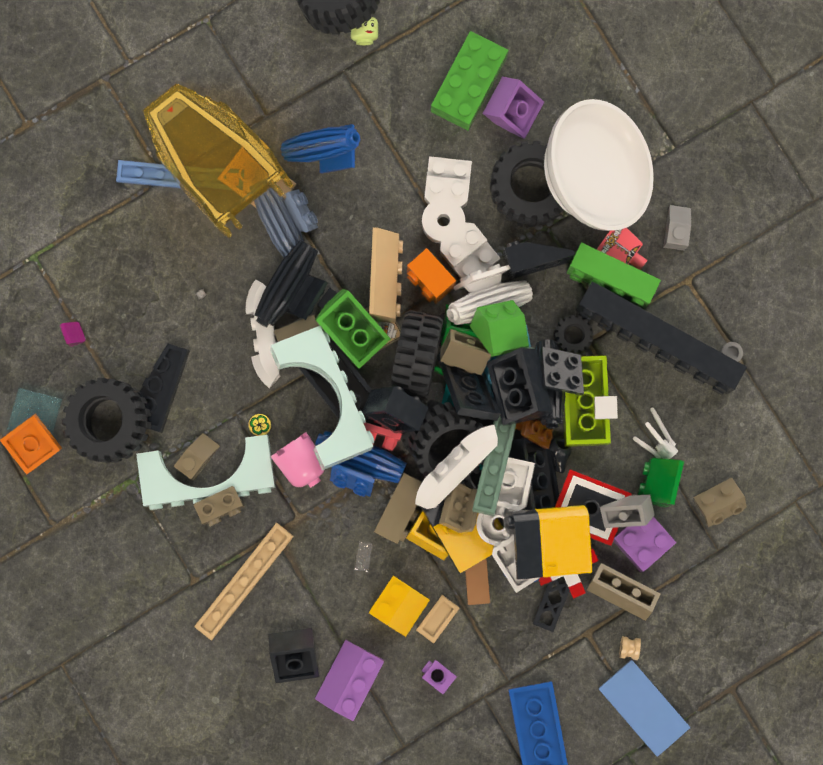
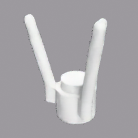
[633,407,678,459]

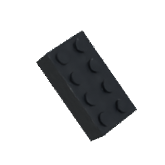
[297,337,372,424]

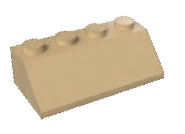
[369,228,403,322]

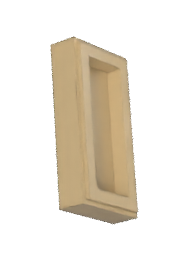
[416,595,460,643]

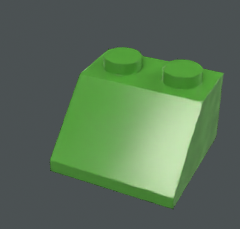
[470,300,529,357]

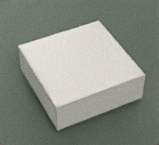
[594,396,618,419]

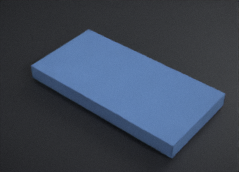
[598,660,690,757]

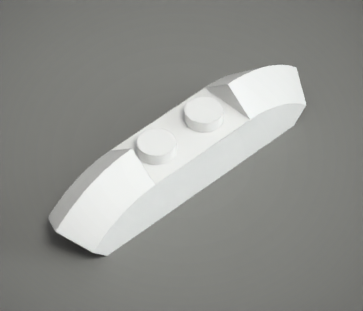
[246,280,281,388]
[415,425,498,509]

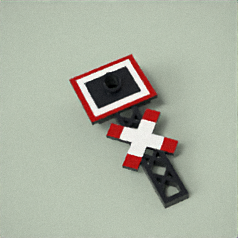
[533,469,632,632]

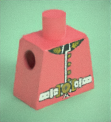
[597,228,647,270]

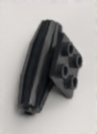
[254,240,328,328]
[535,339,584,429]

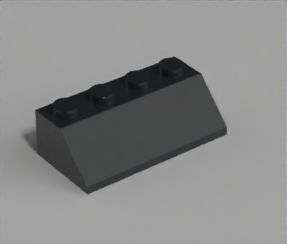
[509,438,559,510]

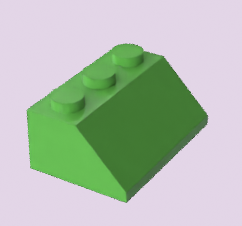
[315,289,391,369]

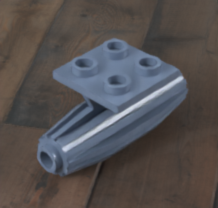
[250,179,318,258]

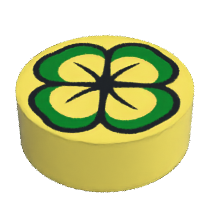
[249,414,271,436]

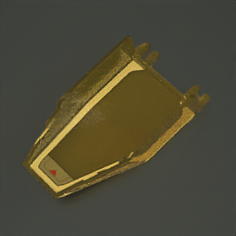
[143,84,294,238]

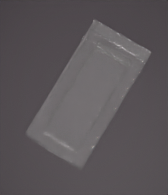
[355,542,373,572]

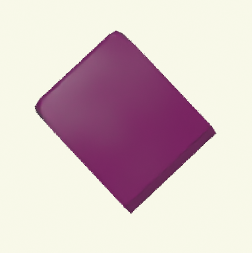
[60,322,86,347]

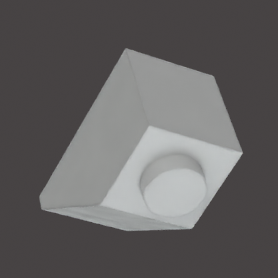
[663,205,691,251]
[600,494,655,528]

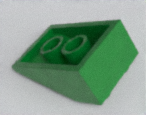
[637,458,684,508]

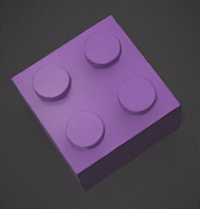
[613,517,676,572]

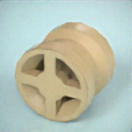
[619,636,641,660]

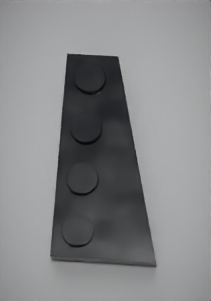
[120,344,190,433]

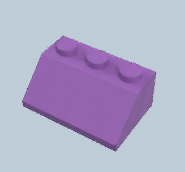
[315,640,384,721]

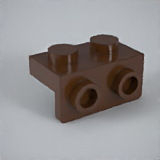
[516,419,553,449]

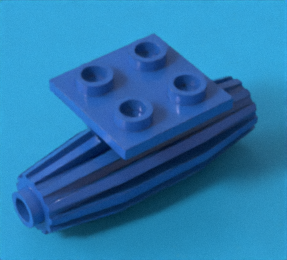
[281,124,360,174]
[315,431,407,497]

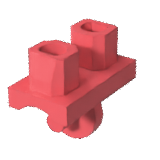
[364,421,402,451]

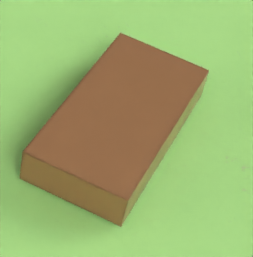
[465,559,490,605]

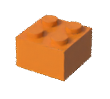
[407,248,456,304]

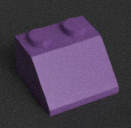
[483,77,544,139]

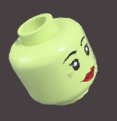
[351,17,378,45]

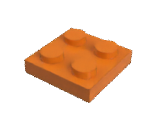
[0,413,62,475]

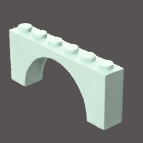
[270,326,374,470]
[137,435,276,510]

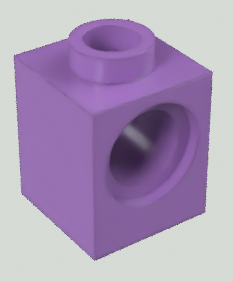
[421,659,457,694]

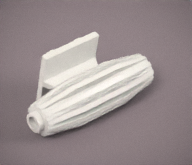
[447,264,533,325]

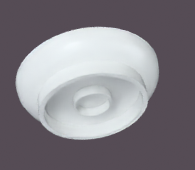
[544,99,653,231]

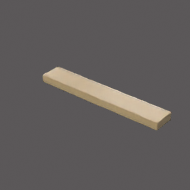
[194,523,294,640]

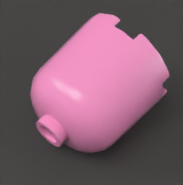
[271,432,324,488]

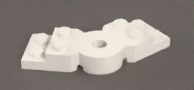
[422,156,501,279]
[476,457,539,593]

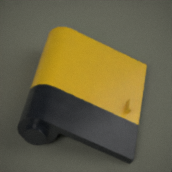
[420,474,504,574]
[504,505,592,580]

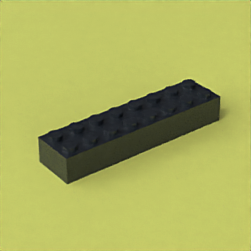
[576,281,747,395]

